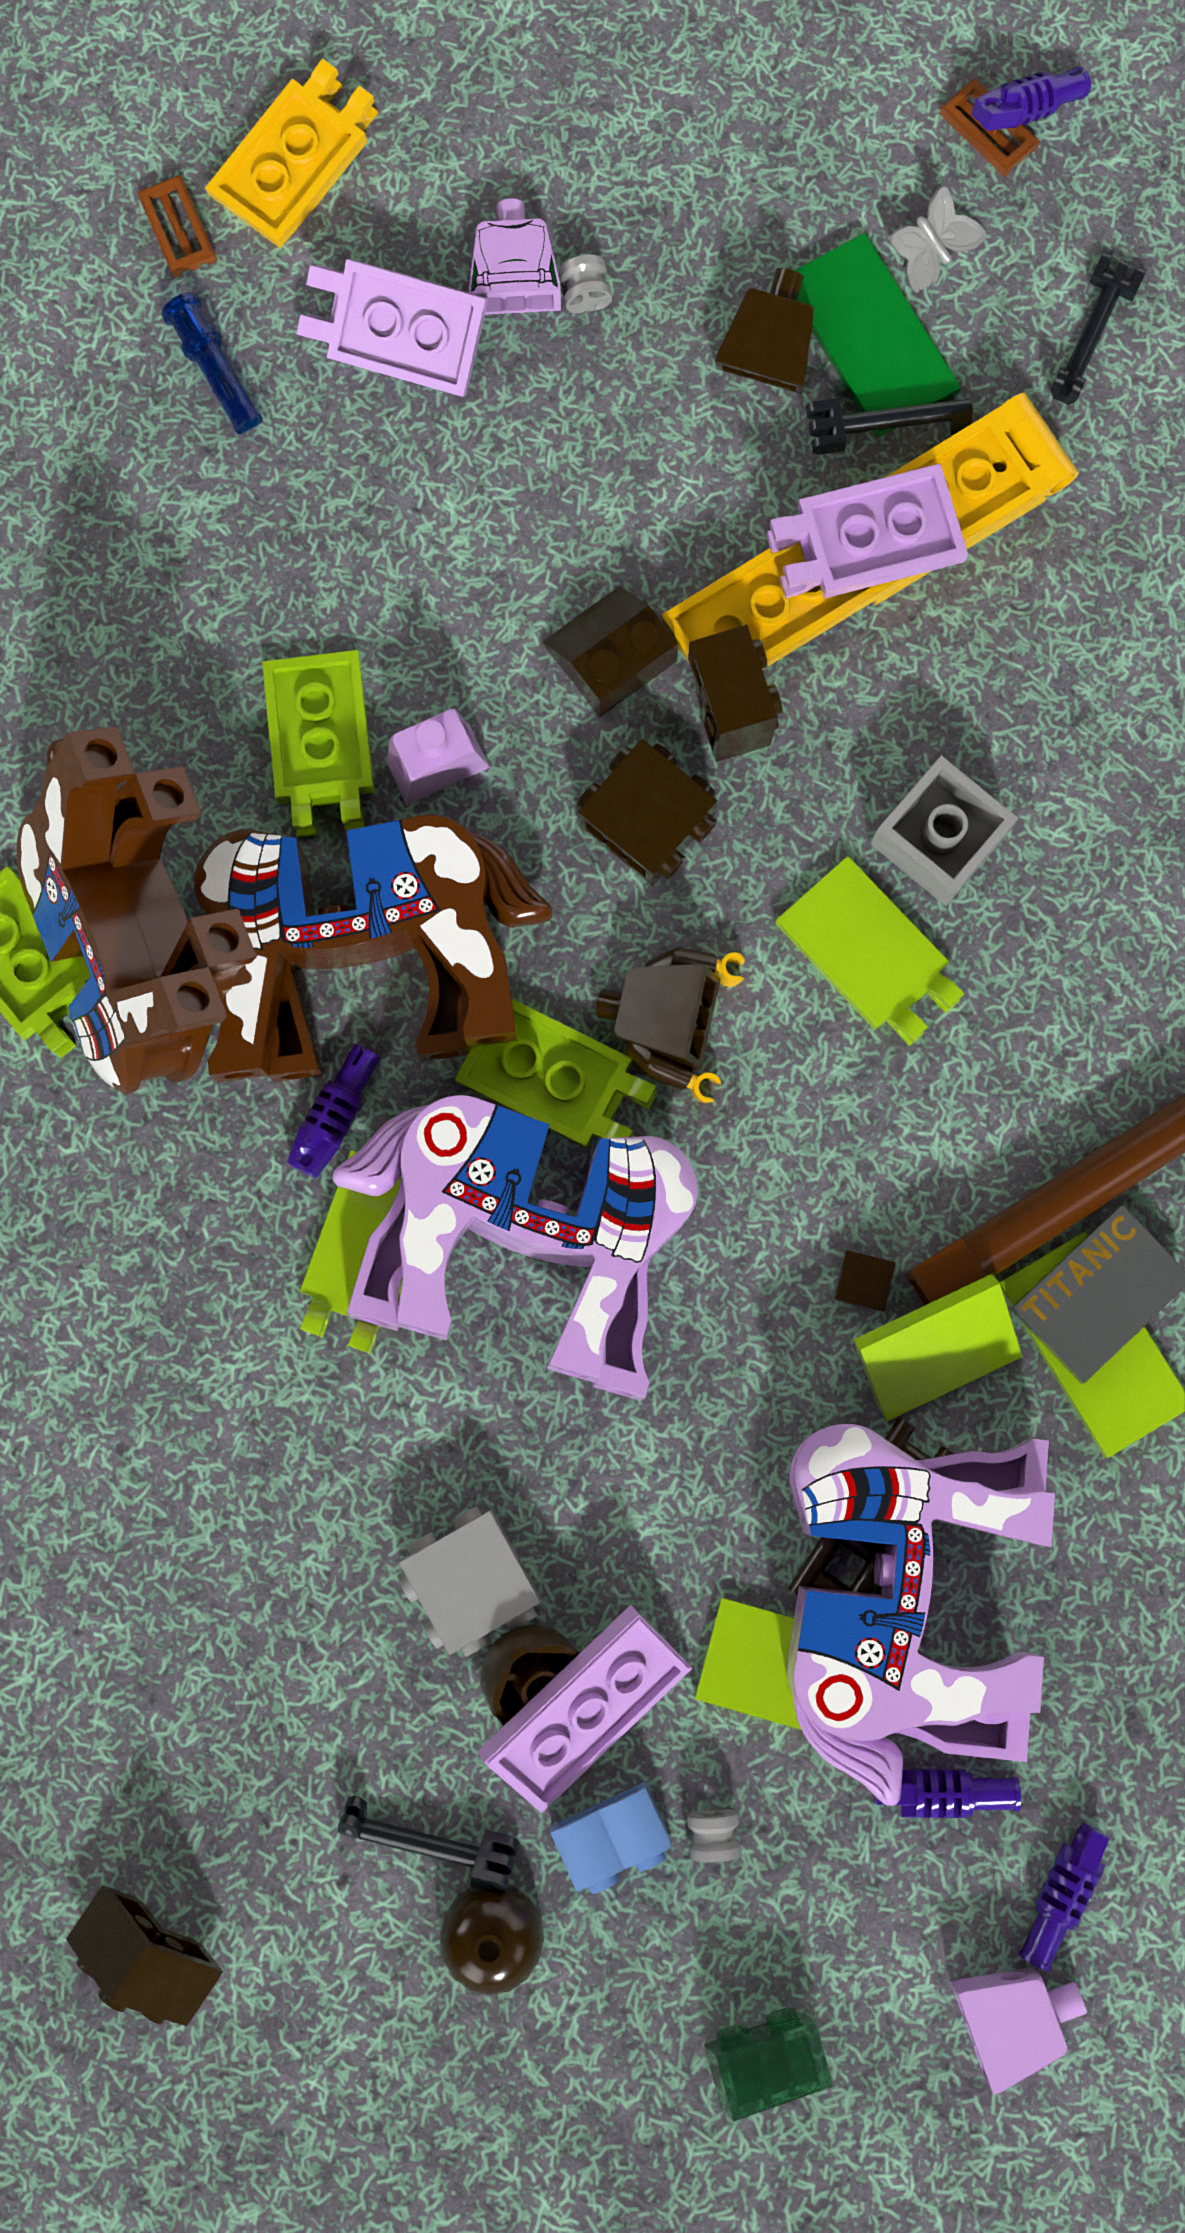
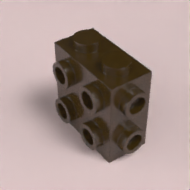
[577,739,718,886]

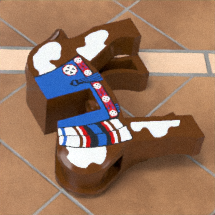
[17,726,257,1095]
[194,815,553,1083]

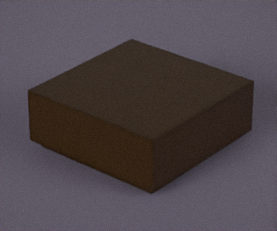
[834,1250,896,1312]

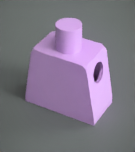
[386,709,490,806]
[951,1967,1087,2095]

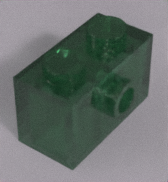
[704,2008,833,2122]

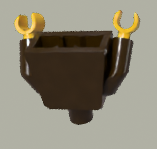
[596,947,745,1103]

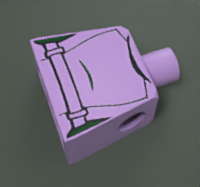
[469,198,561,315]

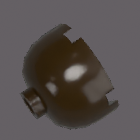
[480,1624,580,1726]
[439,1885,544,1995]

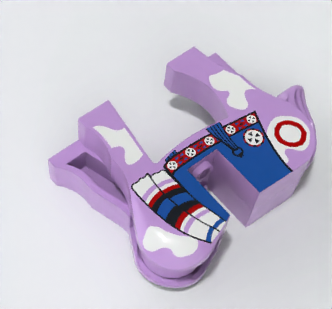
[332,1095,698,1401]
[787,1424,1055,1806]

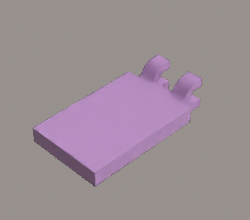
[296,259,489,397]
[766,464,968,599]

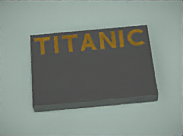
[1010,1205,1185,1384]

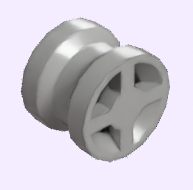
[559,254,612,314]
[687,1809,742,1862]

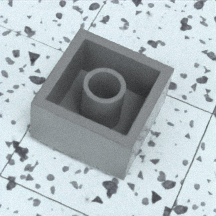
[870,755,1019,906]

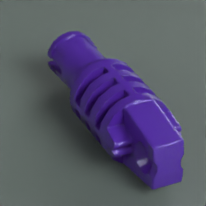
[971,67,1091,131]
[287,1043,381,1179]
[873,1769,1021,1818]
[1018,1823,1109,1972]

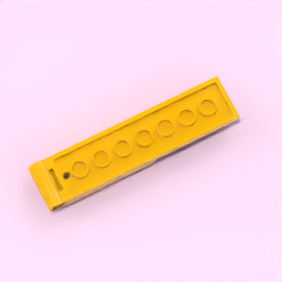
[661,393,1079,670]

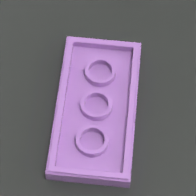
[477,1605,692,1813]

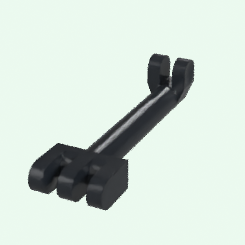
[1051,251,1147,405]
[806,398,973,455]
[338,1796,520,1893]

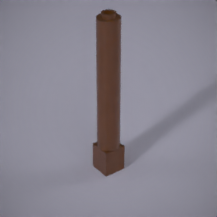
[904,1093,1185,1305]

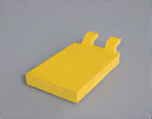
[205,58,379,248]

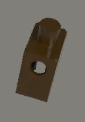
[715,268,814,394]

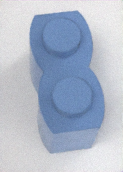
[550,1781,672,1894]

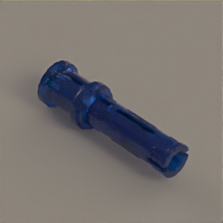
[161,292,263,435]

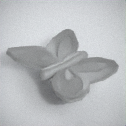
[890,186,986,293]

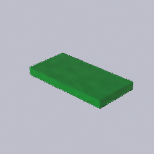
[794,233,961,438]

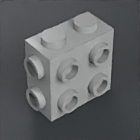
[397,1506,542,1657]

